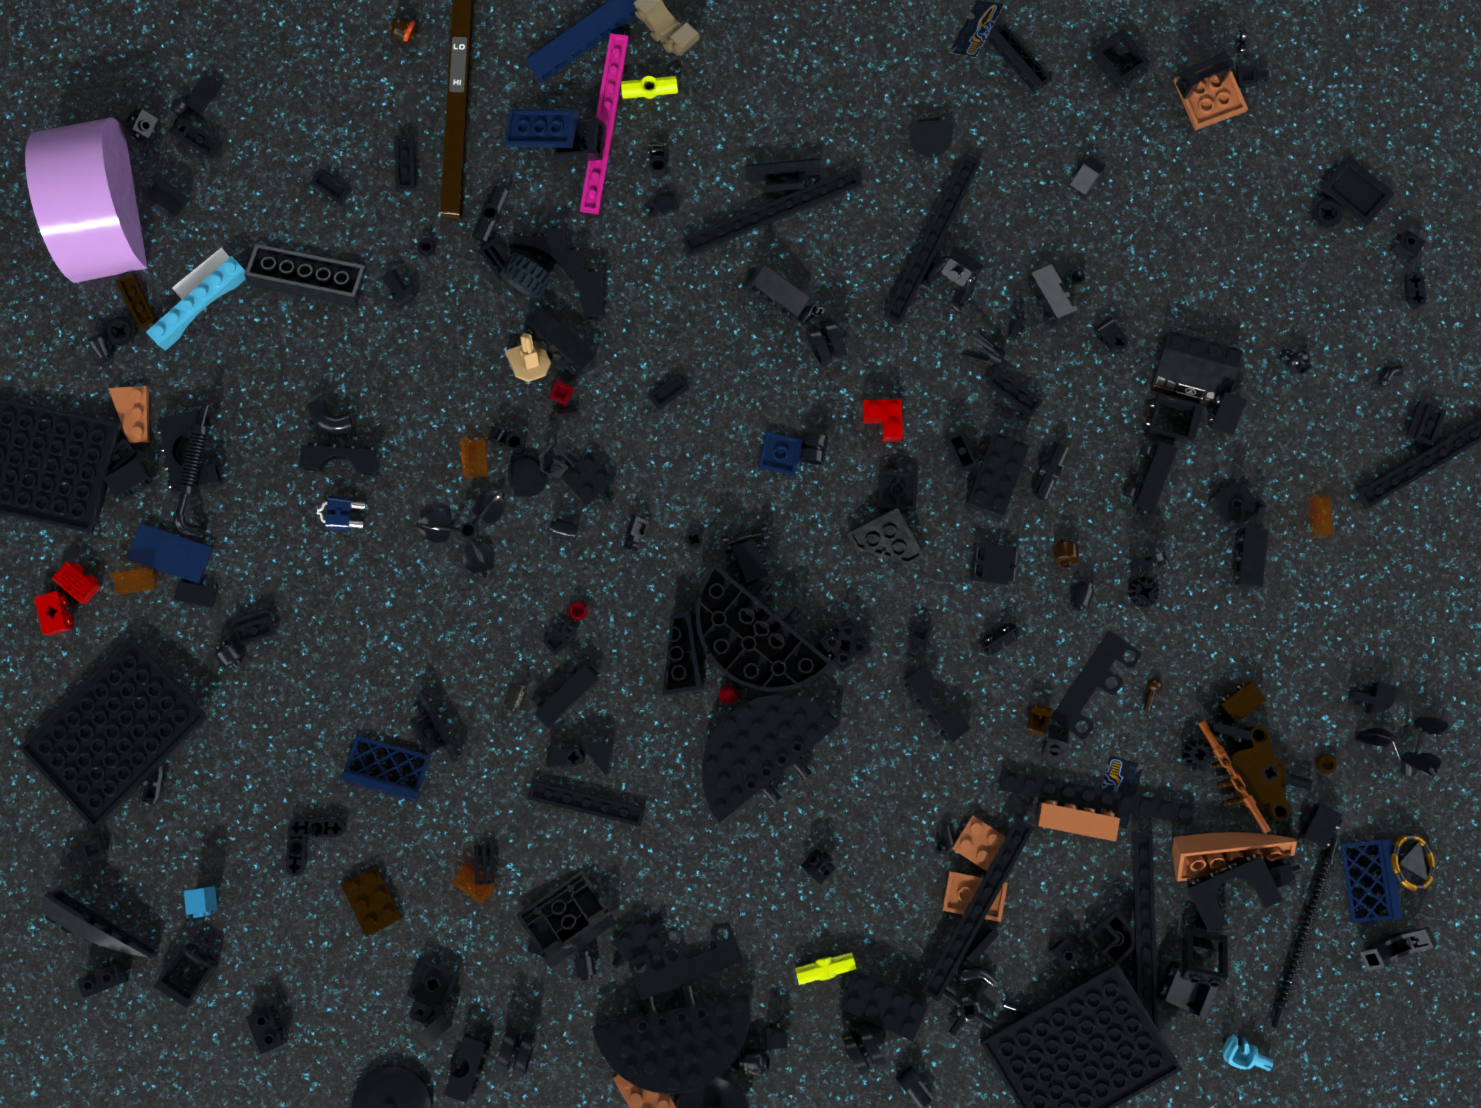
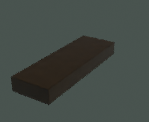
[116,272,158,331]

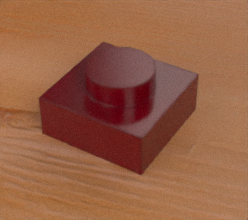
[549,380,575,406]

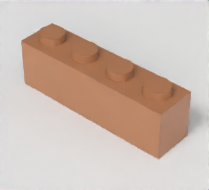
[1035,800,1120,842]

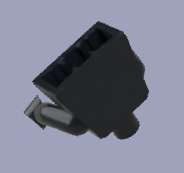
[921,246,984,312]

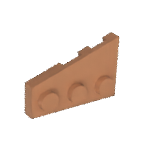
[108,386,150,444]

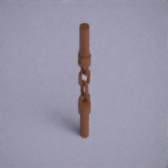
[1198,720,1271,834]

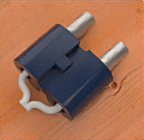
[317,496,365,531]

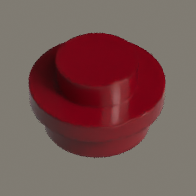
[568,601,588,621]
[719,685,738,705]

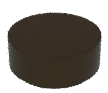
[1316,754,1337,774]

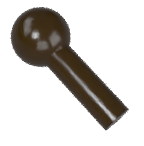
[1143,678,1162,713]

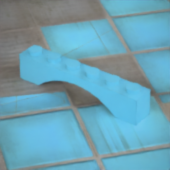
[146,256,246,351]

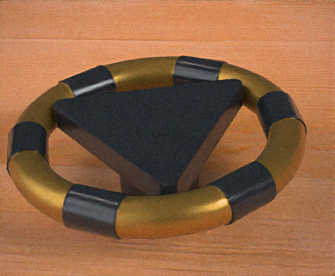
[1390,833,1435,891]

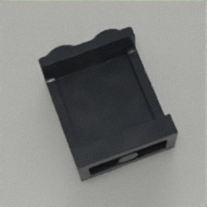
[1176,51,1234,100]
[1157,960,1218,1019]

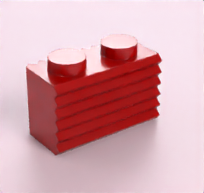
[52,561,101,605]

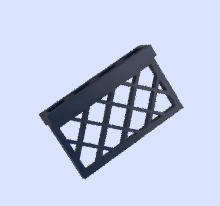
[340,735,431,803]
[1340,839,1402,923]

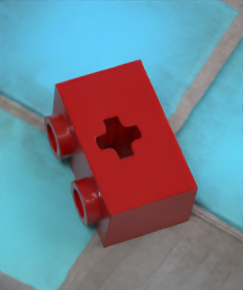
[34,591,73,636]

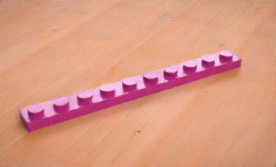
[580,33,629,215]

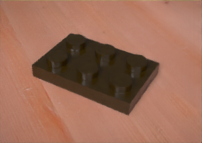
[341,865,403,937]

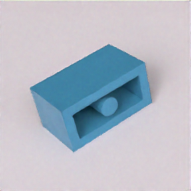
[184,886,218,918]

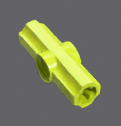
[621,76,678,99]
[795,952,856,985]

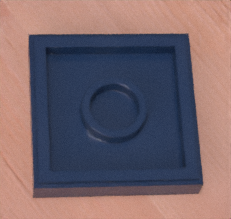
[758,431,803,477]

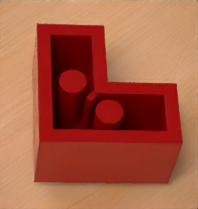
[862,399,903,442]

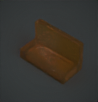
[460,437,488,479]
[1309,496,1333,537]
[109,568,156,595]
[450,865,496,905]

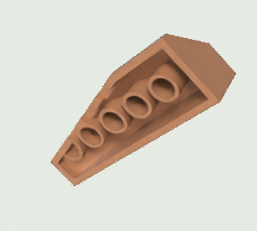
[1172,832,1297,881]

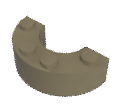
[634,0,700,56]

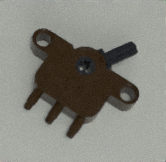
[1212,726,1314,820]

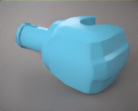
[1222,1033,1273,1071]

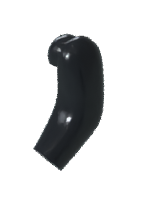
[957,966,996,987]

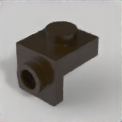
[1026,704,1053,738]

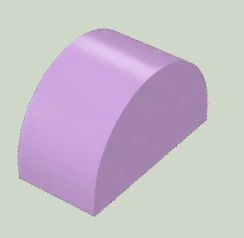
[25,117,148,283]

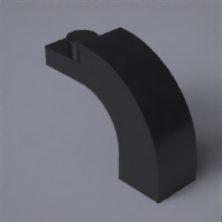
[1360,926,1437,971]

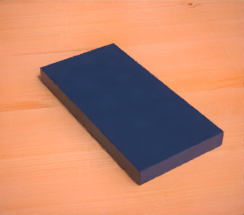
[504,109,579,148]
[126,523,213,584]

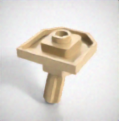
[505,333,551,382]

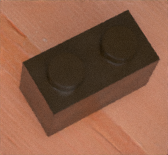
[1217,681,1267,724]

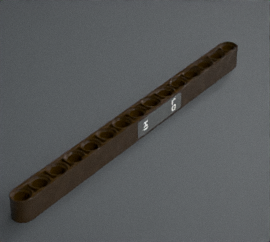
[441,0,474,220]

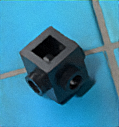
[125,109,158,140]
[800,849,836,885]

